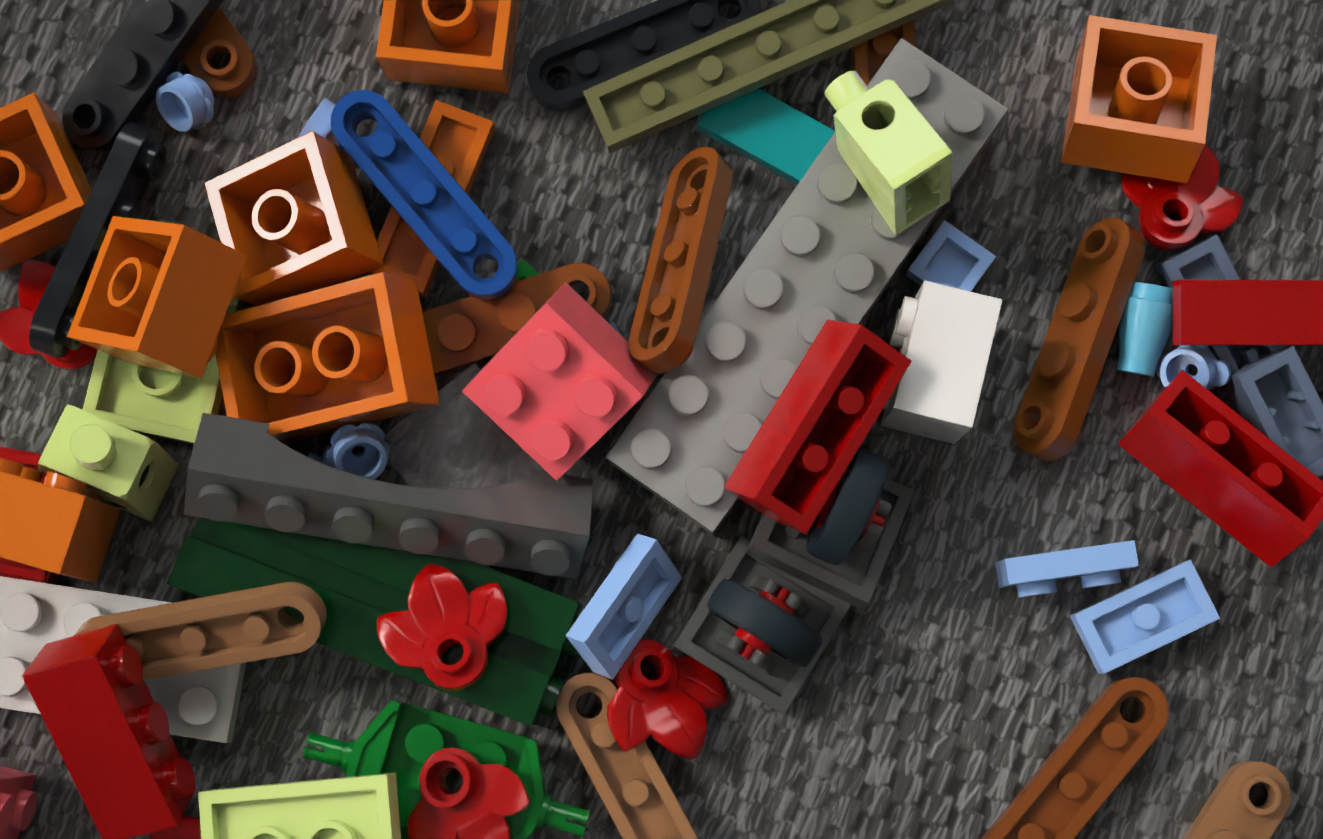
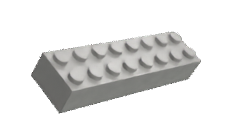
[606,38,1008,536]

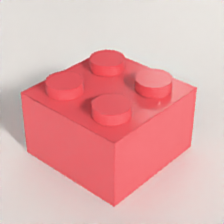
[462,282,658,481]

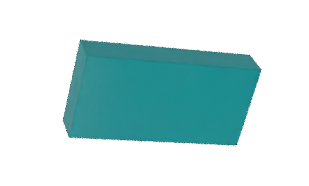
[697,88,835,185]

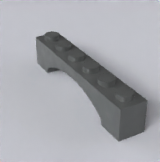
[184,412,593,579]

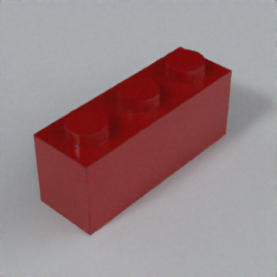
[723,319,912,534]
[1118,370,1323,568]
[22,624,196,839]

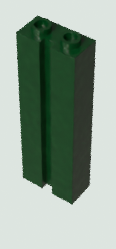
[167,517,583,726]

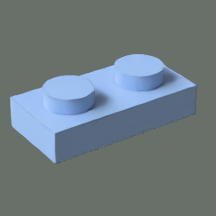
[566,533,682,680]
[995,540,1139,598]
[1070,560,1220,674]

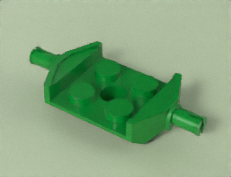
[303,700,591,839]

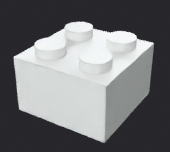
[881,280,1002,444]

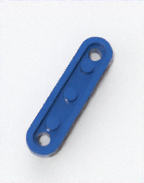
[331,90,519,300]

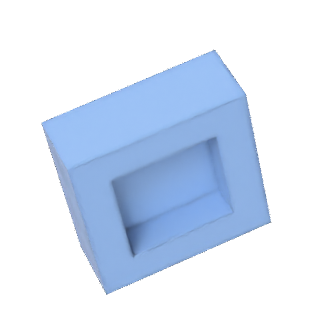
[905,220,996,292]

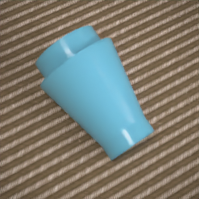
[1116,282,1173,377]

